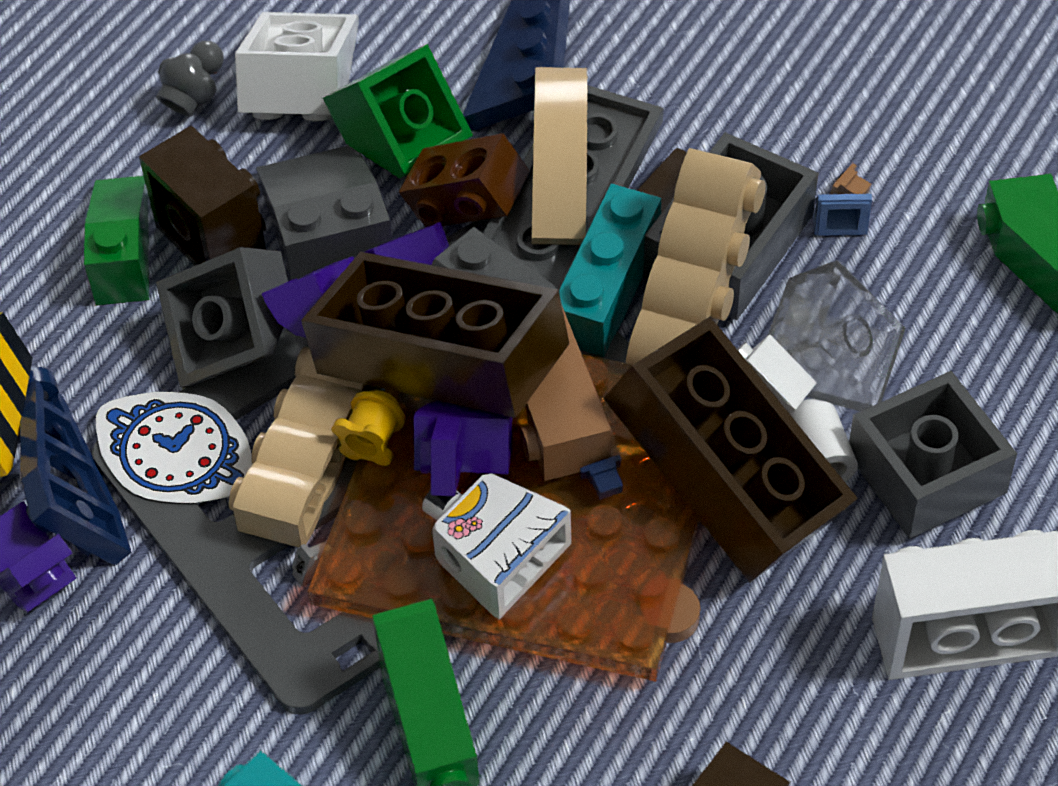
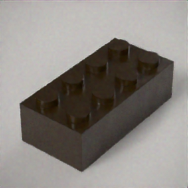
[301,252,570,418]
[603,316,858,583]

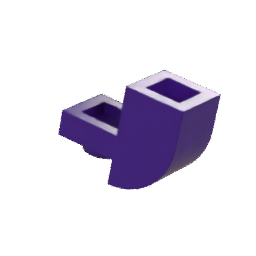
[414,401,513,496]
[0,501,77,612]

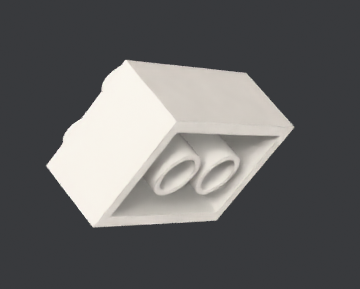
[872,530,1058,680]

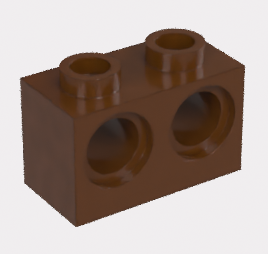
[399,133,530,227]

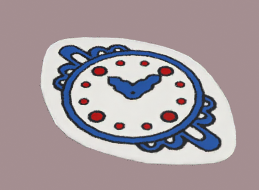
[96,392,253,503]

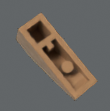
[519,306,612,481]

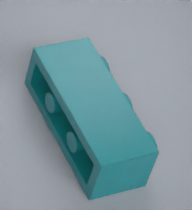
[559,183,662,357]

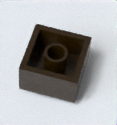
[139,125,267,266]

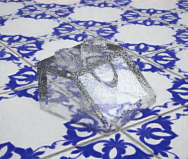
[767,260,906,411]

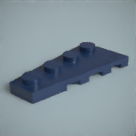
[463,0,570,131]

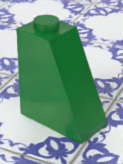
[372,598,480,786]

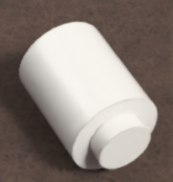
[790,399,858,482]

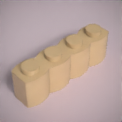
[626,148,765,365]
[229,346,381,548]

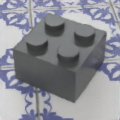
[849,371,1017,539]

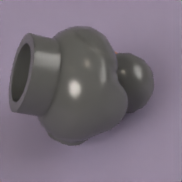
[156,40,224,117]

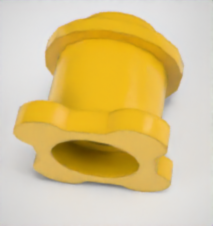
[331,390,405,466]

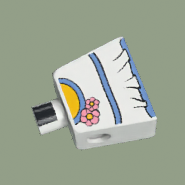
[422,473,571,620]

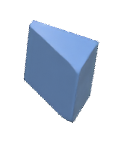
[813,194,872,236]

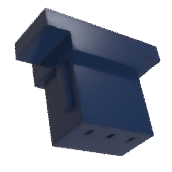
[579,455,623,500]

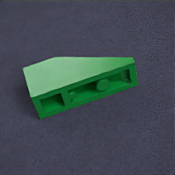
[977,174,1058,314]
[84,176,149,306]

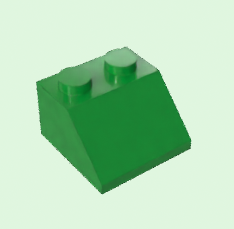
[323,44,473,178]

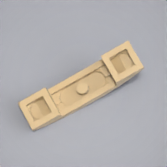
[532,67,587,245]

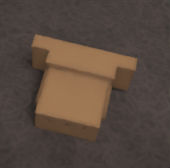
[830,163,872,194]

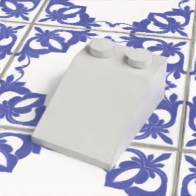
[235,12,358,121]

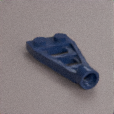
[20,367,131,566]

